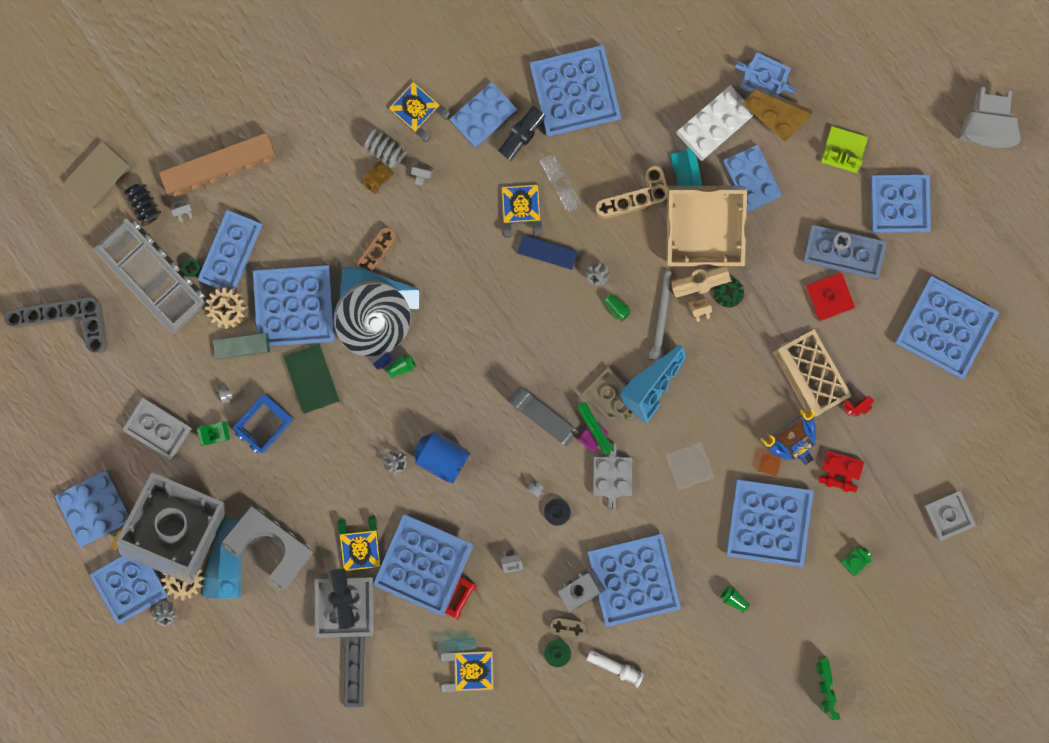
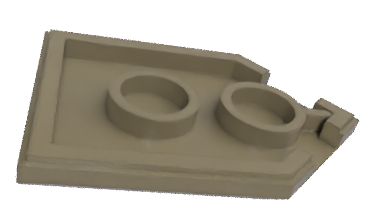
[581,367,635,421]

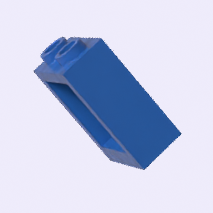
[233,393,295,454]

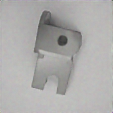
[959,87,1021,148]

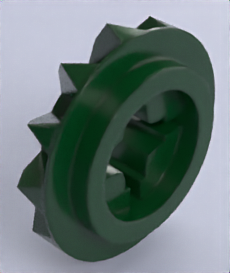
[714,277,744,308]

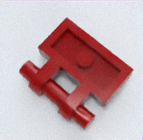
[818,451,865,493]

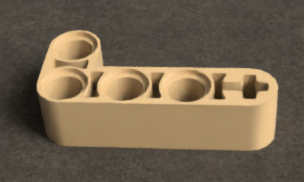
[595,166,668,219]

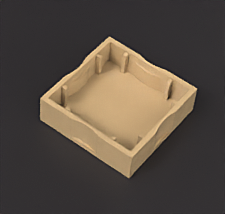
[666,186,747,266]

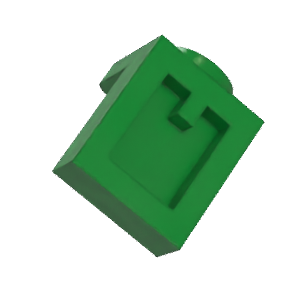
[840,546,873,576]

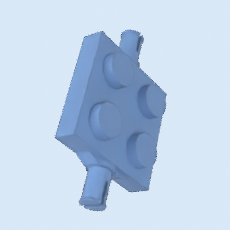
[735,52,797,95]

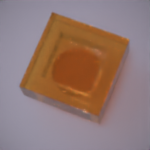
[758,453,782,476]

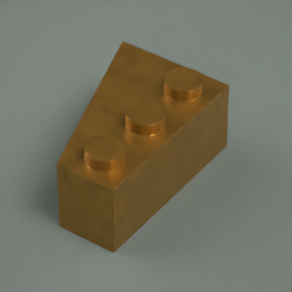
[743,86,812,142]

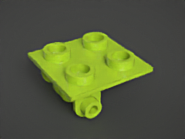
[821,126,868,173]

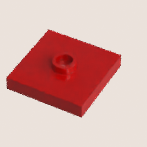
[805,272,856,322]

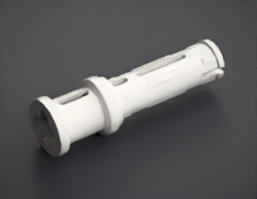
[586,649,645,688]

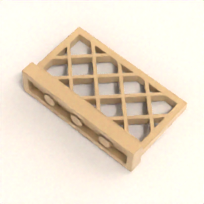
[773,329,851,417]

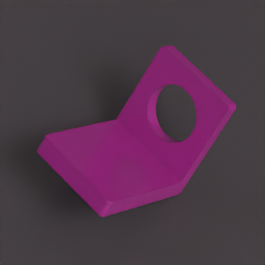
[578,425,609,452]

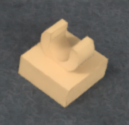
[688,297,712,322]

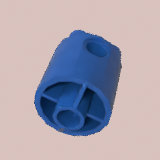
[414,431,470,484]

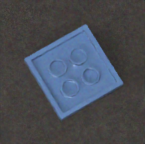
[871,175,931,233]
[55,470,130,548]
[89,556,169,625]

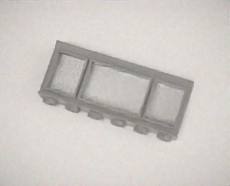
[92,218,207,334]

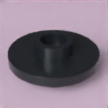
[544,499,571,526]

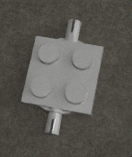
[593,444,632,509]

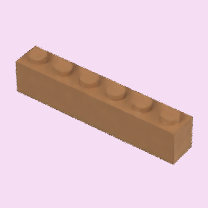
[159,133,277,198]

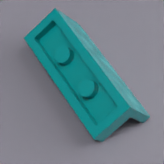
[670,148,703,186]

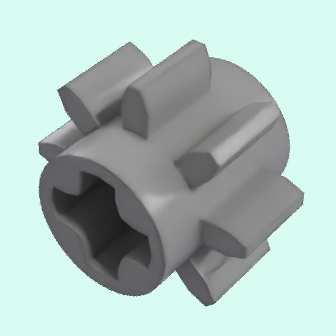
[585,262,611,286]
[383,449,407,475]
[152,602,177,626]

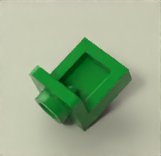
[197,421,230,446]

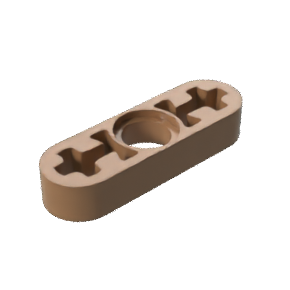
[356,228,396,273]

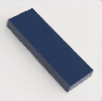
[517,235,578,270]

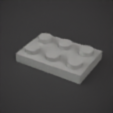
[123,398,192,461]

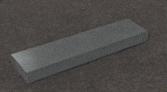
[344,637,365,707]

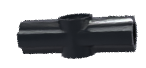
[498,105,547,161]
[329,568,355,629]

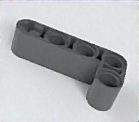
[508,386,578,447]

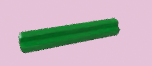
[577,402,613,454]

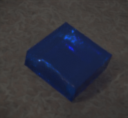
[373,352,393,370]

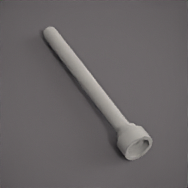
[648,270,672,361]

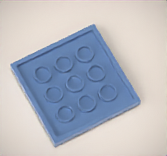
[530,45,622,138]
[253,265,335,347]
[894,276,999,380]
[726,480,814,567]
[373,514,474,616]
[587,534,681,627]

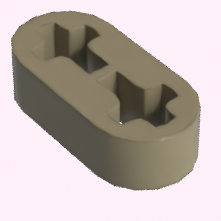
[550,617,586,638]

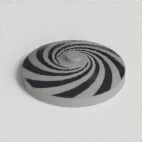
[334,281,411,357]

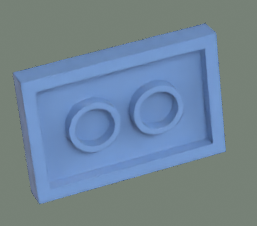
[449,82,517,148]
[723,145,782,213]

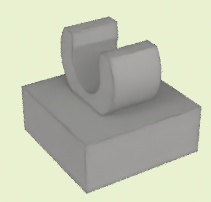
[411,163,434,186]
[171,197,192,222]
[501,549,523,573]

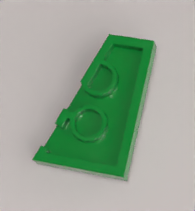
[816,656,840,720]

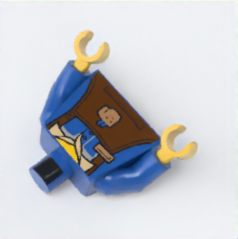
[760,406,816,465]

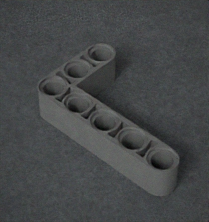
[4,298,107,354]

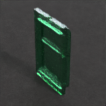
[284,344,340,414]

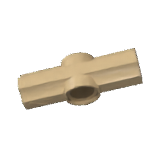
[671,266,731,298]

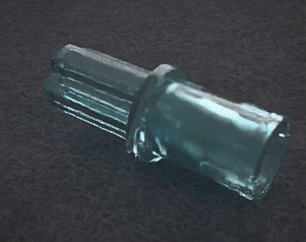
[437,637,476,653]

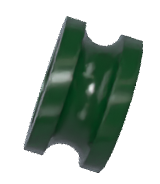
[182,259,201,277]

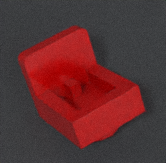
[842,396,874,417]

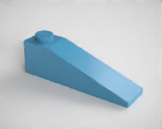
[340,267,419,309]
[620,345,686,424]
[203,520,242,598]

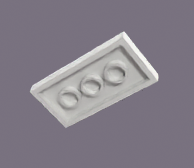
[676,85,754,161]

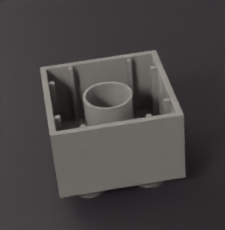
[116,472,225,585]

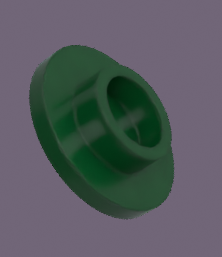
[544,640,571,667]

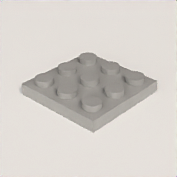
[315,577,374,638]

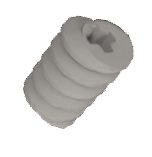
[364,128,407,168]

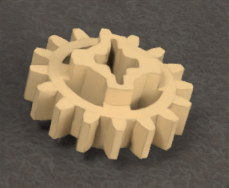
[205,286,248,329]
[161,569,204,600]

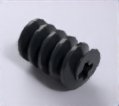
[123,184,162,227]

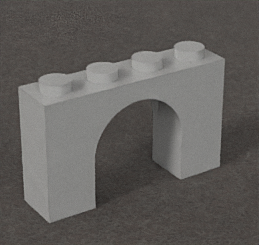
[221,506,313,592]

